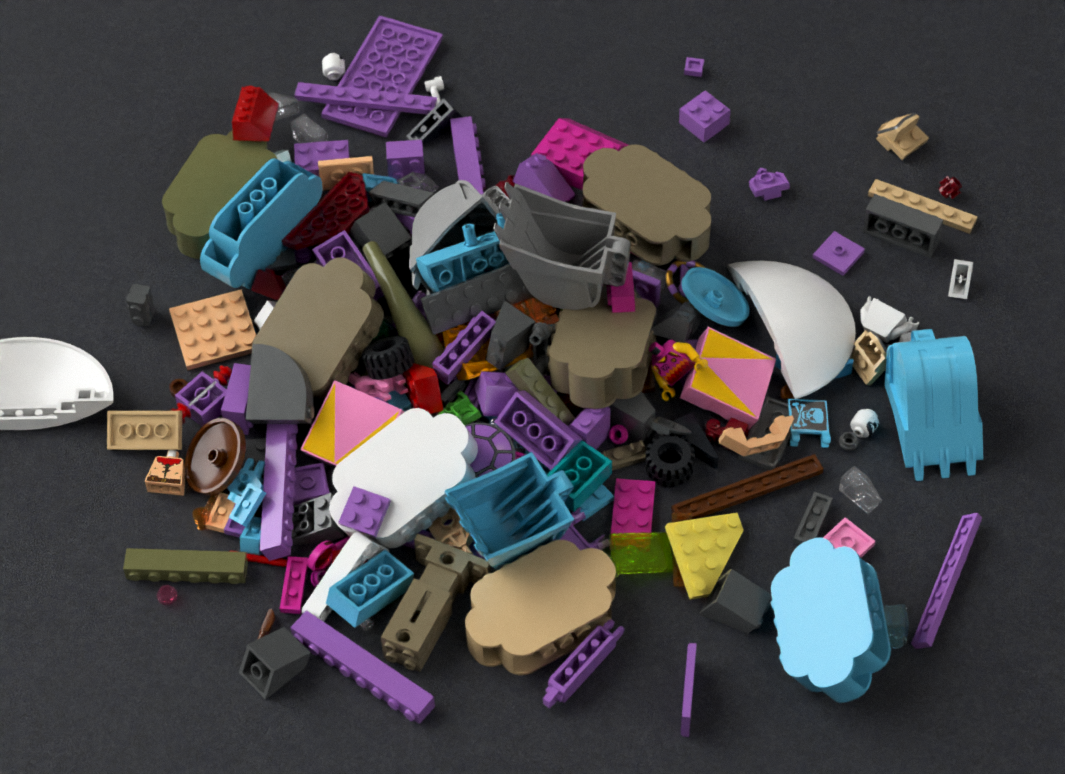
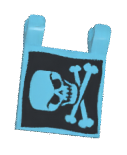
[788,399,831,448]

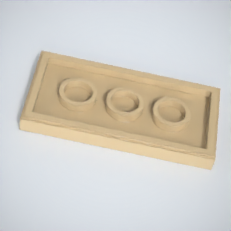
[107,411,182,450]

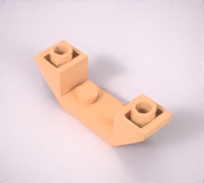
[718,415,794,456]

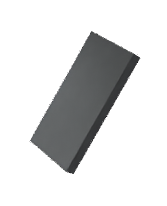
[738,397,790,470]

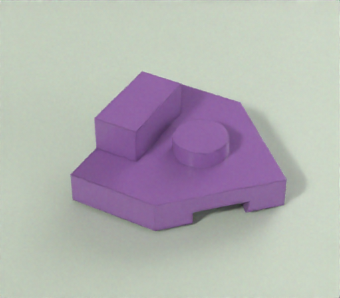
[749,168,790,201]

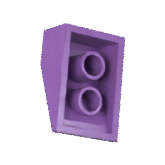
[513,153,576,203]

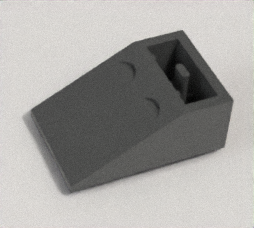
[291,493,344,545]

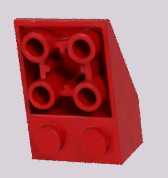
[402,363,443,414]

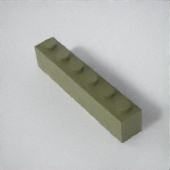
[123,548,248,584]

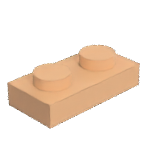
[205,492,235,533]

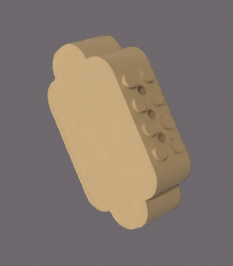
[465,540,616,675]

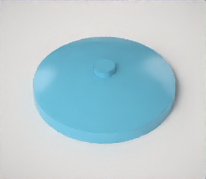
[682,267,750,327]

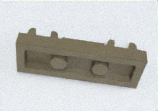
[601,440,647,470]

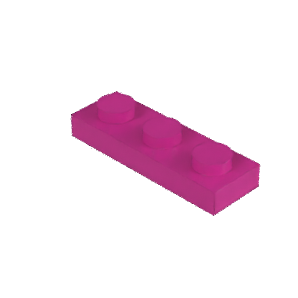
[280,556,308,614]

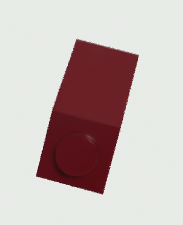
[251,267,286,301]

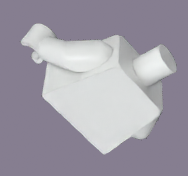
[860,296,919,343]

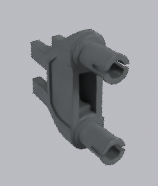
[529,322,555,375]

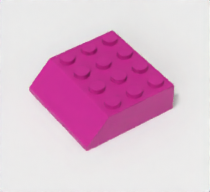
[531,118,628,191]

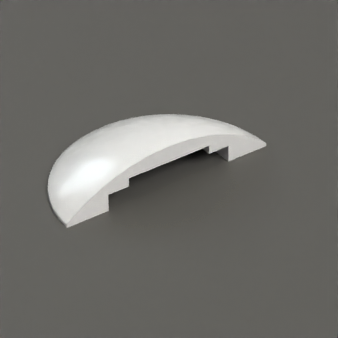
[727,261,856,399]
[0,337,113,430]

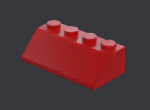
[232,86,279,141]

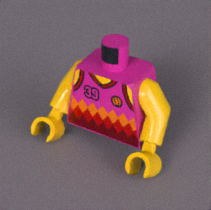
[649,340,708,401]

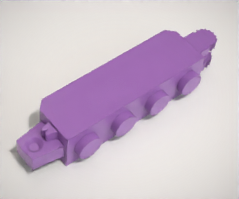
[543,619,625,709]

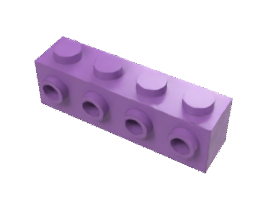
[432,311,496,385]

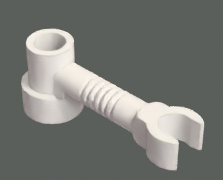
[424,76,444,104]

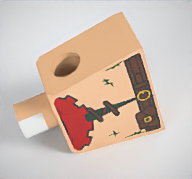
[145,450,185,496]

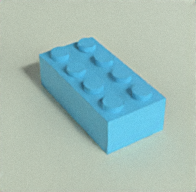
[326,550,414,628]

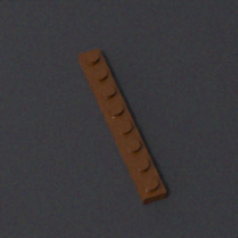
[671,454,823,522]

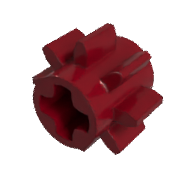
[939,176,962,199]

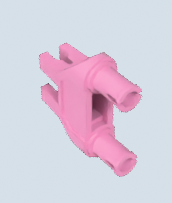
[348,372,408,401]

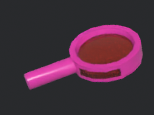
[307,536,350,571]

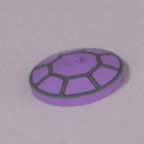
[464,423,516,478]

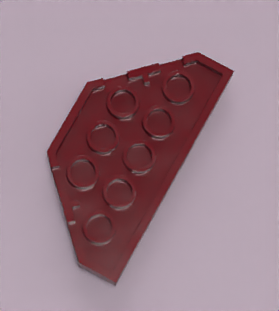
[281,172,370,250]

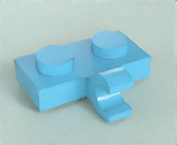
[227,483,266,527]

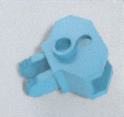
[227,458,265,501]

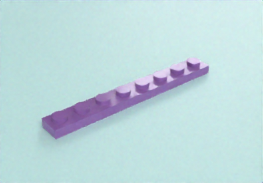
[295,82,437,114]
[911,513,982,649]

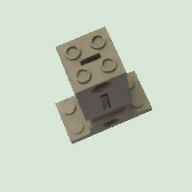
[381,533,491,672]

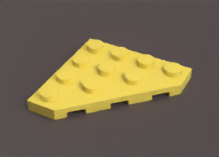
[665,513,744,600]

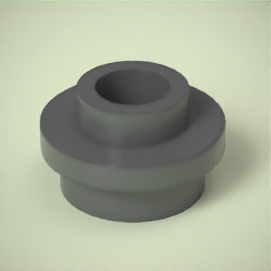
[839,432,859,451]

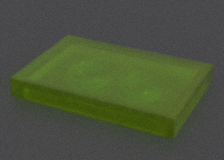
[609,532,673,574]

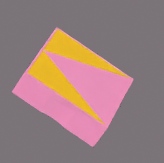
[680,327,776,430]
[300,380,404,467]

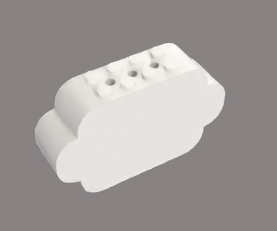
[330,408,478,548]

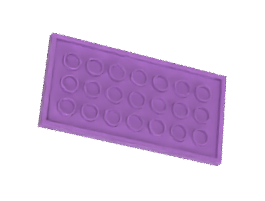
[321,16,443,138]

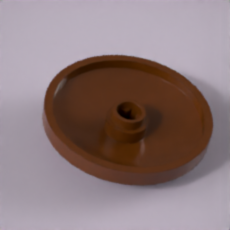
[185,418,246,495]

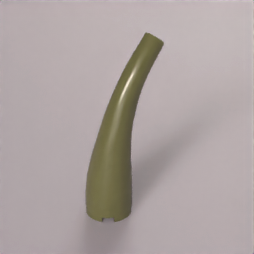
[363,241,444,368]

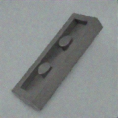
[793,492,833,545]

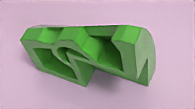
[438,391,482,425]

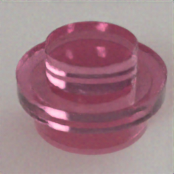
[157,585,177,605]

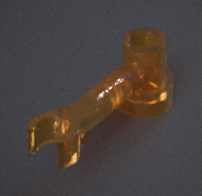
[192,490,224,530]

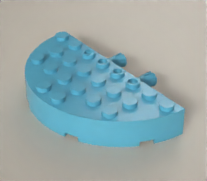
[416,213,510,314]

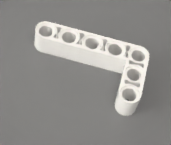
[302,531,389,622]

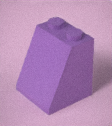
[568,407,610,450]

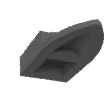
[651,416,692,435]

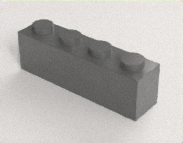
[369,181,434,218]

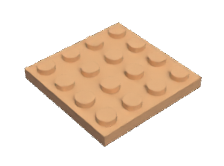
[169,289,256,371]

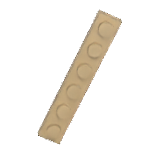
[868,179,978,234]

